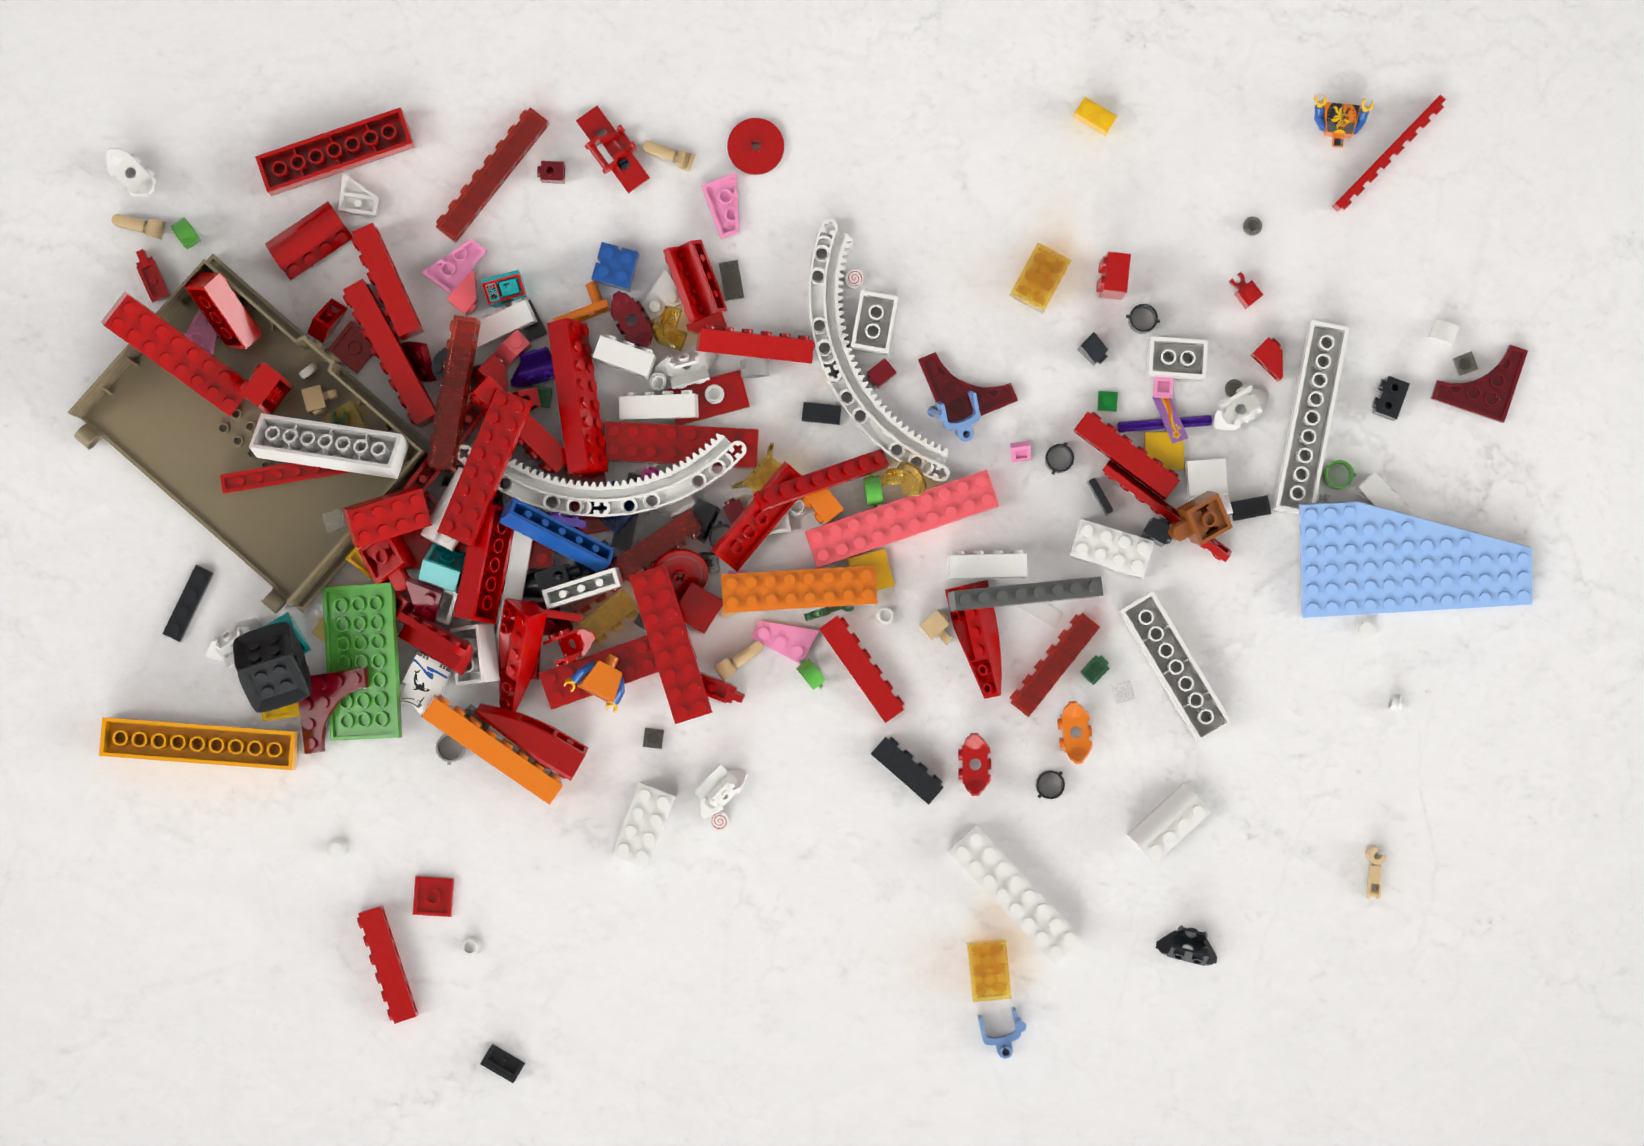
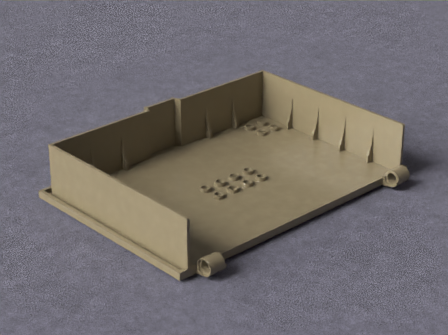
[68,254,434,614]

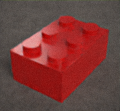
[1096,251,1131,300]

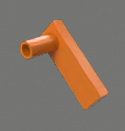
[553,281,611,322]

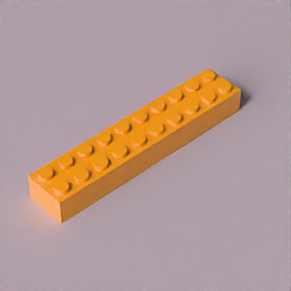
[99,717,299,770]

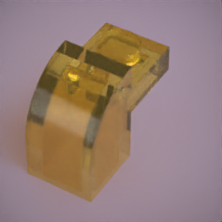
[652,306,688,351]
[880,461,927,497]

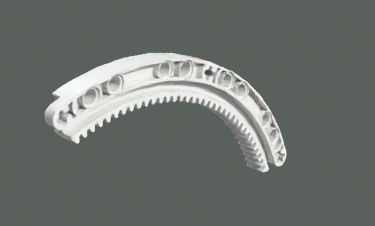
[808,219,950,483]
[455,433,747,517]

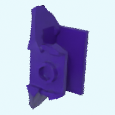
[510,346,555,388]

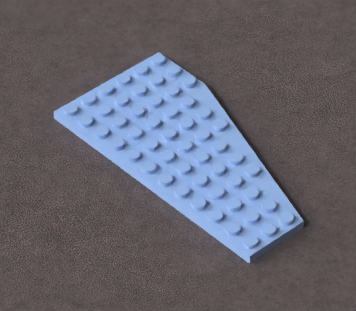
[1299,500,1532,618]

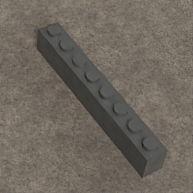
[948,576,1103,612]

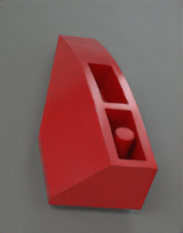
[945,580,1002,699]
[499,598,547,711]
[475,703,589,781]

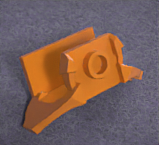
[1057,701,1093,764]

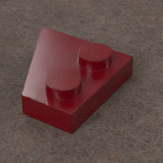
[401,341,437,382]
[406,576,444,622]

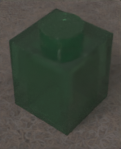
[1079,655,1110,685]

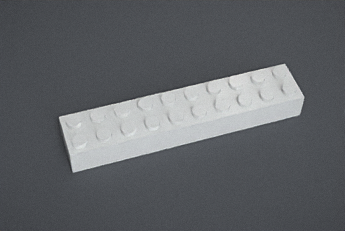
[1272,320,1350,515]

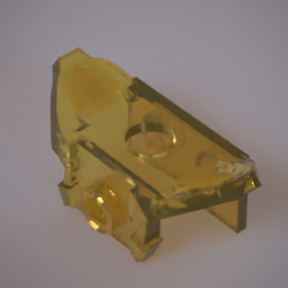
[731,442,781,493]

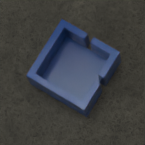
[591,242,640,292]

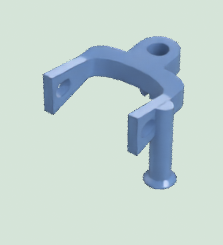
[928,390,981,442]
[977,1007,1026,1059]

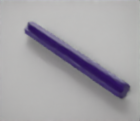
[1117,415,1212,432]

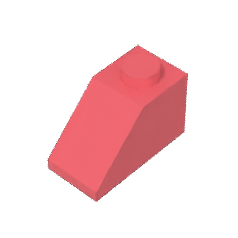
[447,270,479,316]
[493,329,532,368]

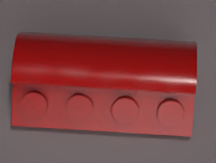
[265,201,353,281]
[663,239,728,322]
[397,611,473,676]

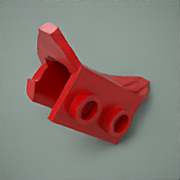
[543,628,596,666]
[958,733,991,796]

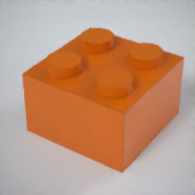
[801,489,844,524]

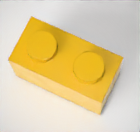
[1073,97,1117,136]

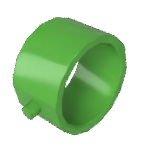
[170,217,201,250]
[1321,460,1356,490]
[863,473,883,508]
[796,658,826,690]

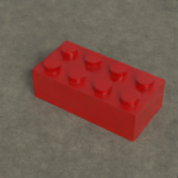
[184,273,262,349]
[240,362,294,415]
[343,485,432,548]

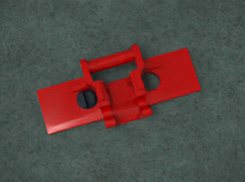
[576,105,650,194]

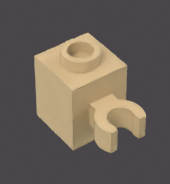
[301,385,339,416]
[919,610,952,645]

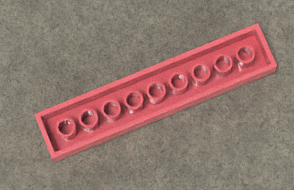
[805,469,999,569]

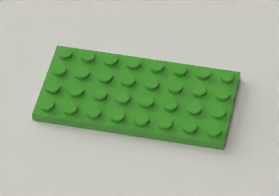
[322,583,402,741]

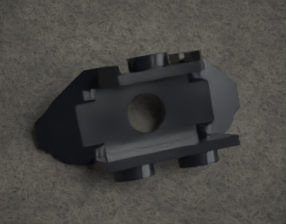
[1156,925,1217,966]

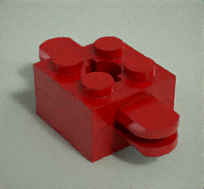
[358,535,416,591]

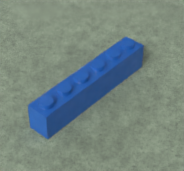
[499,497,615,573]

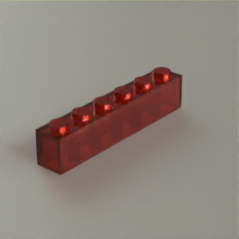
[1009,613,1100,717]

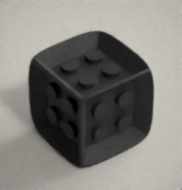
[233,622,311,713]

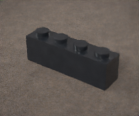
[870,737,944,805]

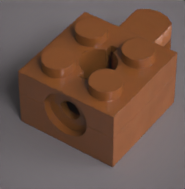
[1168,491,1233,545]

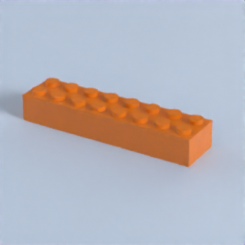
[721,565,878,613]
[421,694,563,805]

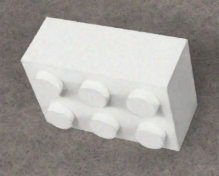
[851,290,899,356]
[593,334,657,380]
[1146,336,1208,381]
[450,624,500,686]

